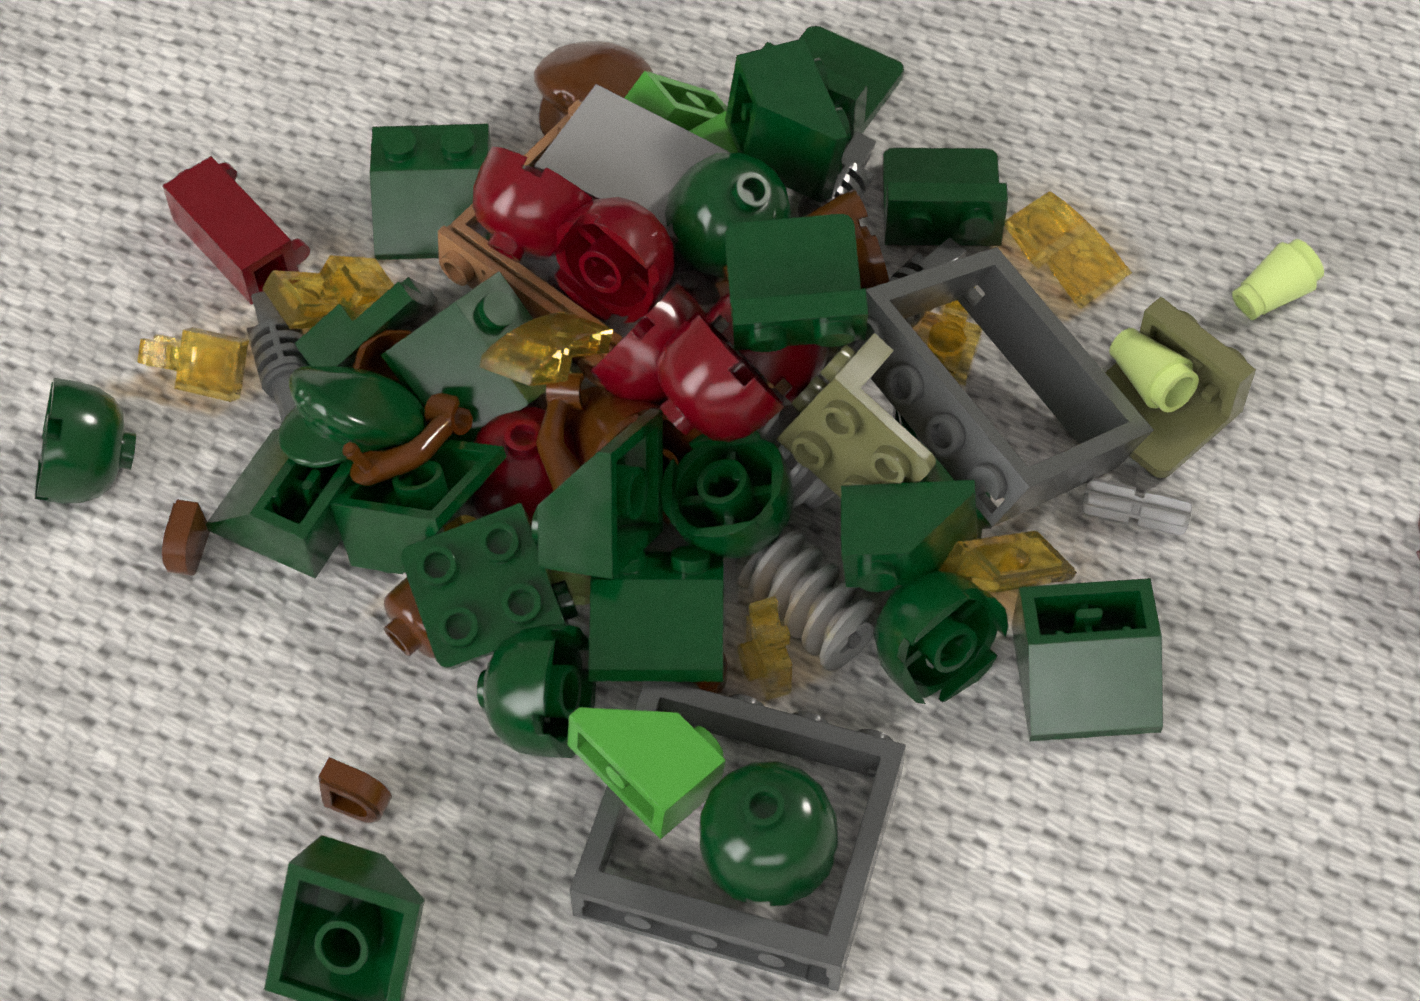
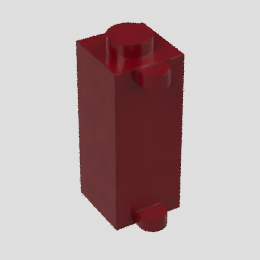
[162,156,310,305]

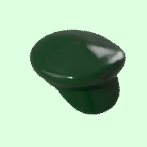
[278,366,426,468]

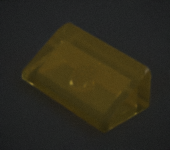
[939,530,1077,593]

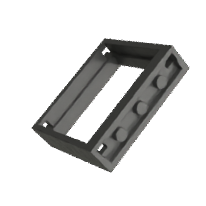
[843,247,1154,527]
[569,682,906,992]

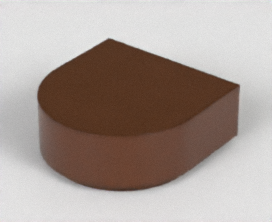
[162,499,210,576]
[318,757,392,823]

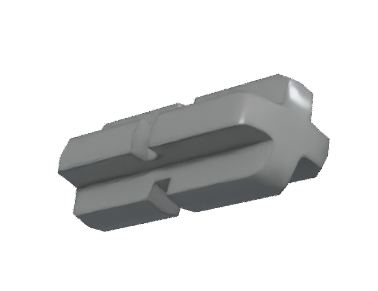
[1082,478,1192,535]

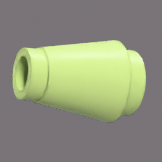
[1232,239,1324,320]
[1109,328,1199,413]

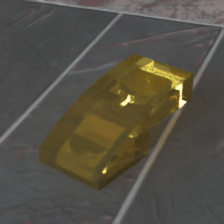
[1004,191,1132,309]
[262,255,394,329]
[480,312,613,386]

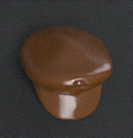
[534,41,653,136]

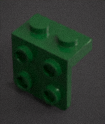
[762,26,904,144]
[882,148,1008,246]
[725,214,868,352]
[401,503,579,670]

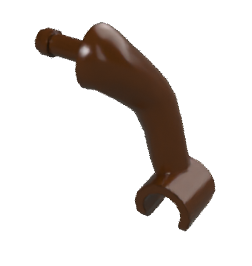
[536,373,590,490]
[342,393,473,486]

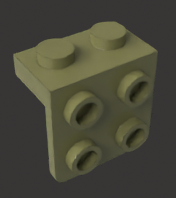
[1105,297,1256,478]
[776,333,936,498]

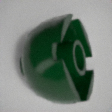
[665,153,791,279]
[34,378,136,503]
[660,431,795,559]
[874,570,1009,704]
[477,625,596,758]
[699,761,838,906]

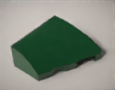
[294,277,437,367]

